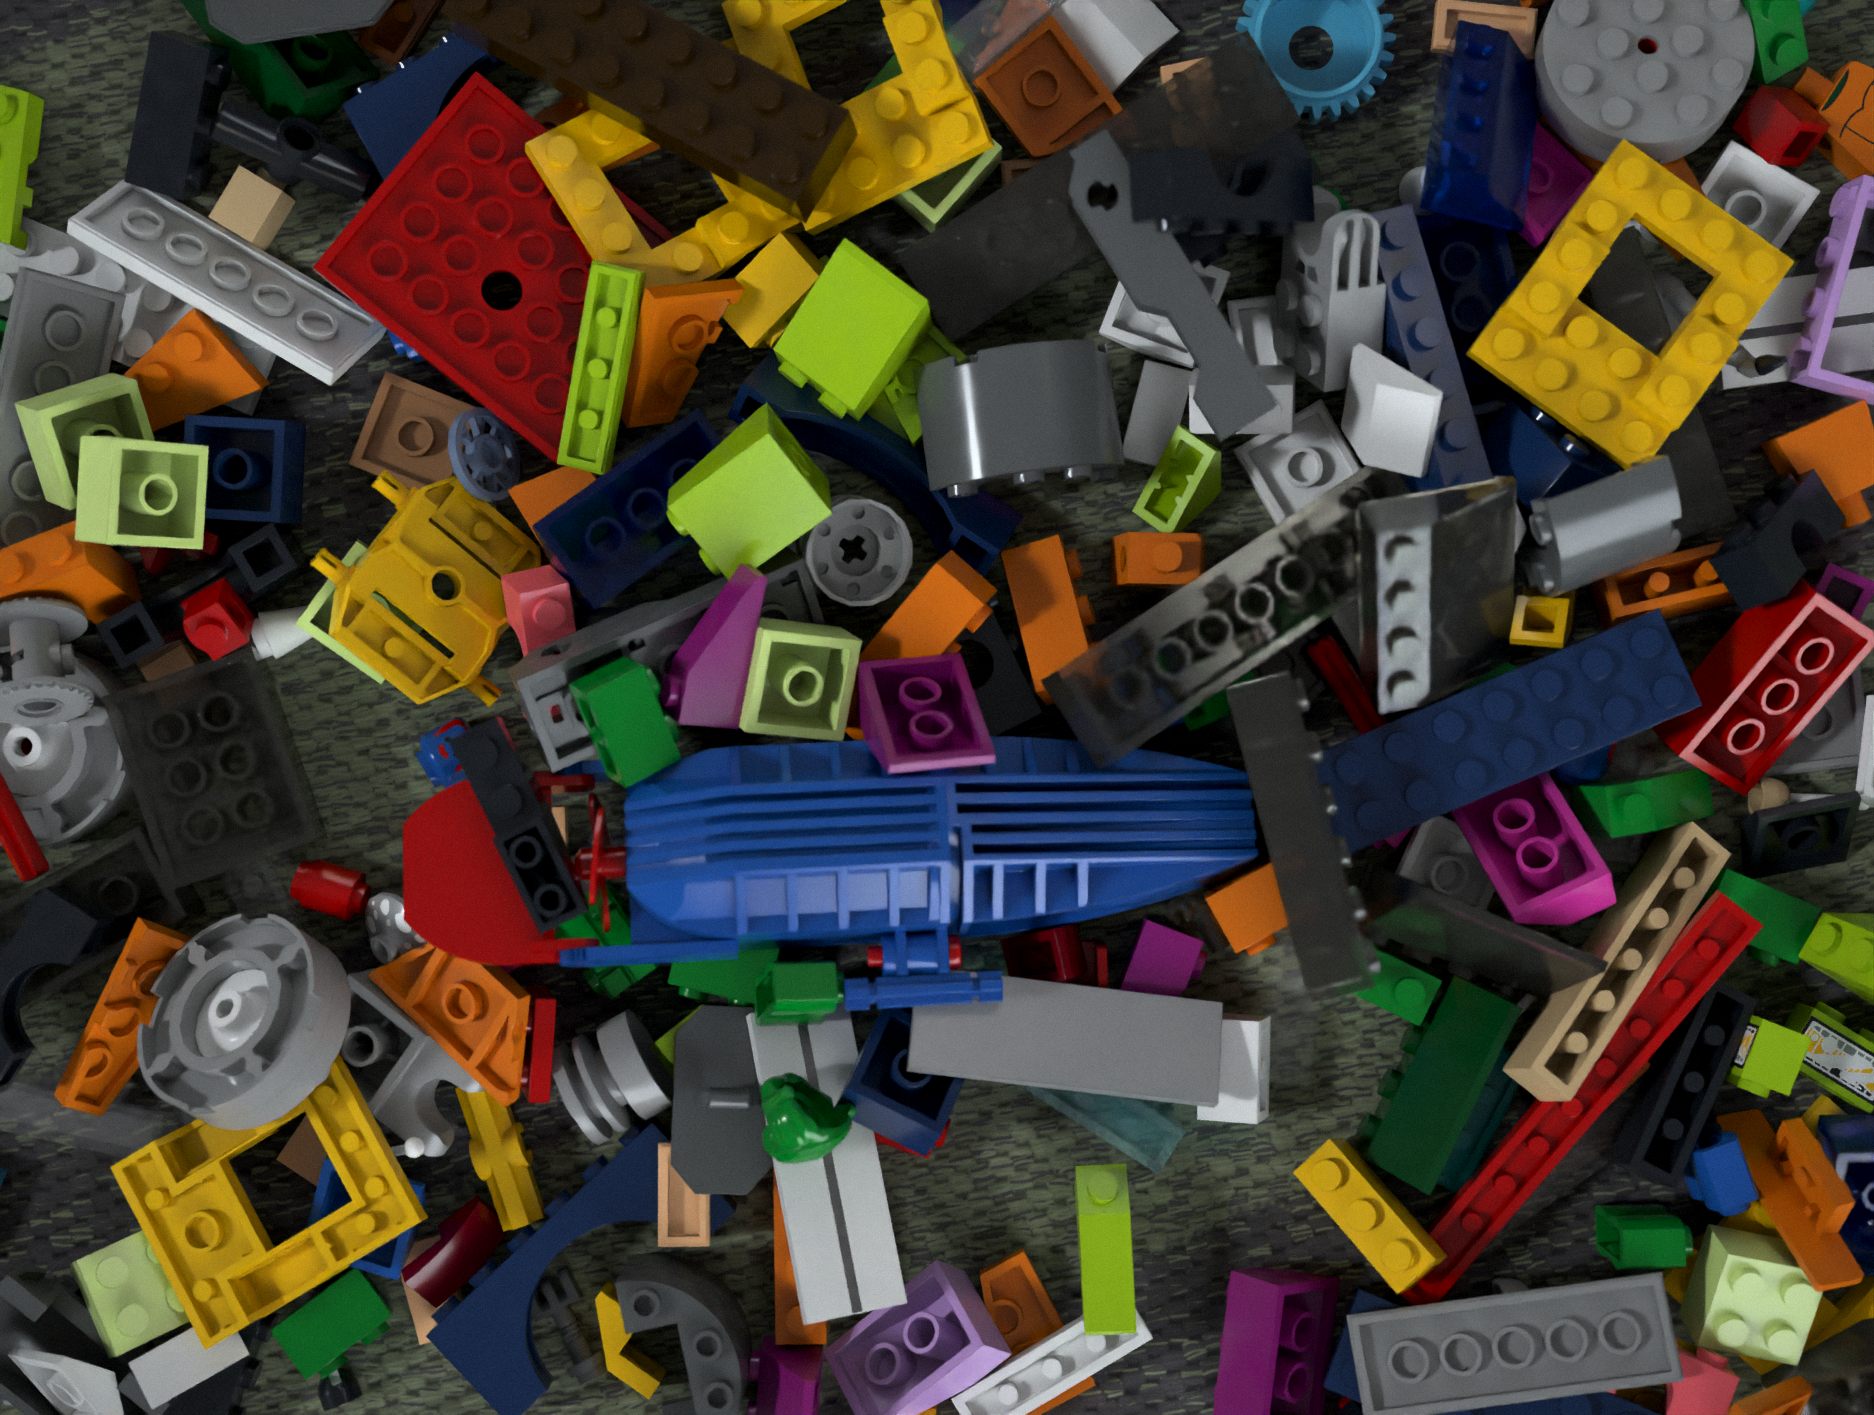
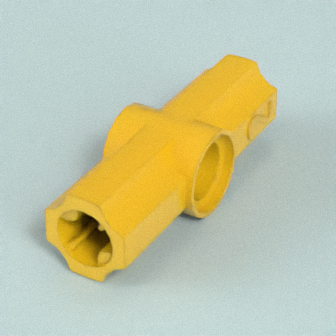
[455,1087,547,1232]

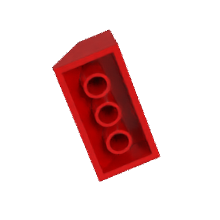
[1650,578,1874,796]

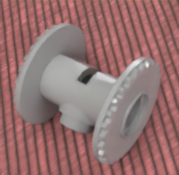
[0,597,94,726]

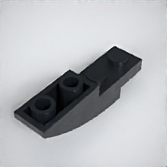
[449,716,590,934]

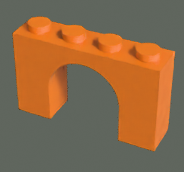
[0,520,142,647]

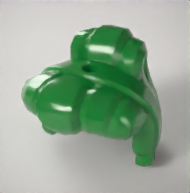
[760,1073,857,1164]

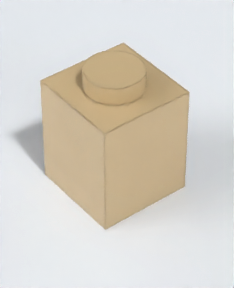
[208,165,296,252]

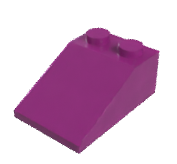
[856,653,996,773]
[746,1336,824,1415]

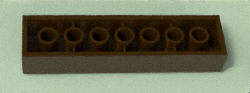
[440,0,858,223]

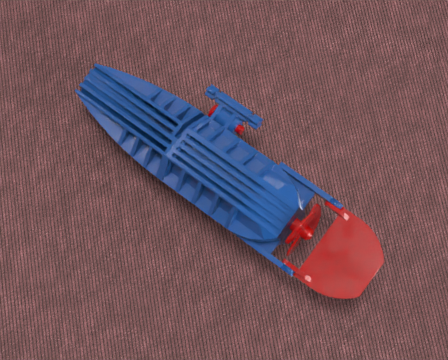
[403,736,1258,1011]

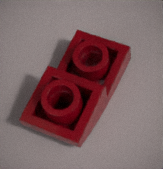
[401,1195,507,1308]

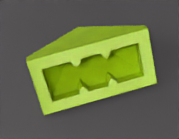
[1132,425,1221,533]

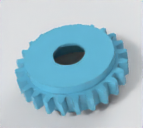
[1233,0,1396,125]

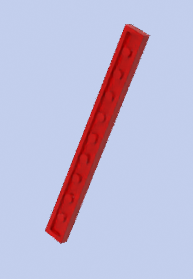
[1386,890,1763,1306]

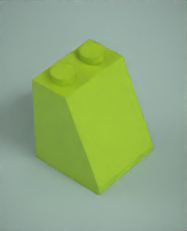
[773,238,933,421]
[666,403,832,580]
[1798,912,1874,1005]

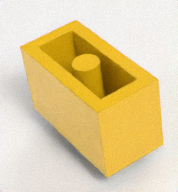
[722,232,825,349]

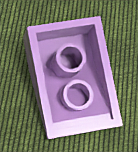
[823,1260,1012,1415]

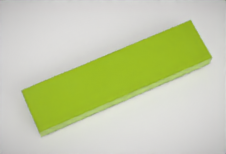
[557,260,646,475]

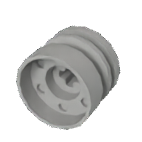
[795,494,913,606]
[552,1009,673,1145]

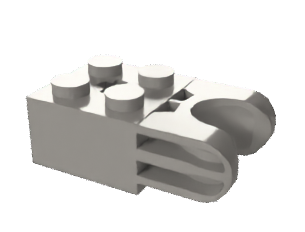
[1273,185,1386,392]
[339,968,486,1156]

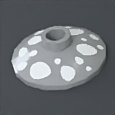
[365,892,428,964]

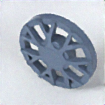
[448,407,521,502]

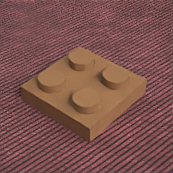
[348,371,476,489]

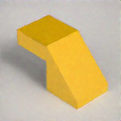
[1510,585,1578,648]
[595,1280,666,1399]

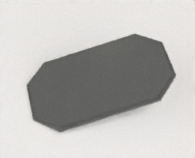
[205,0,395,45]
[670,1005,773,1195]

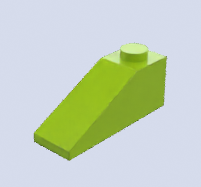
[1074,1164,1136,1336]

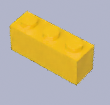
[1293,1138,1447,1294]

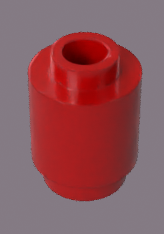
[290,859,371,921]

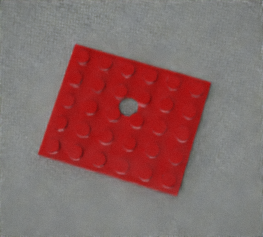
[313,71,676,466]

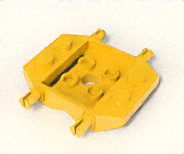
[310,469,541,707]

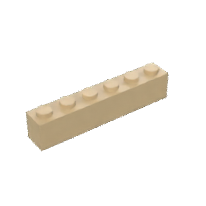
[1502,822,1731,1101]

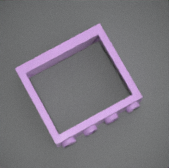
[1787,175,1874,405]

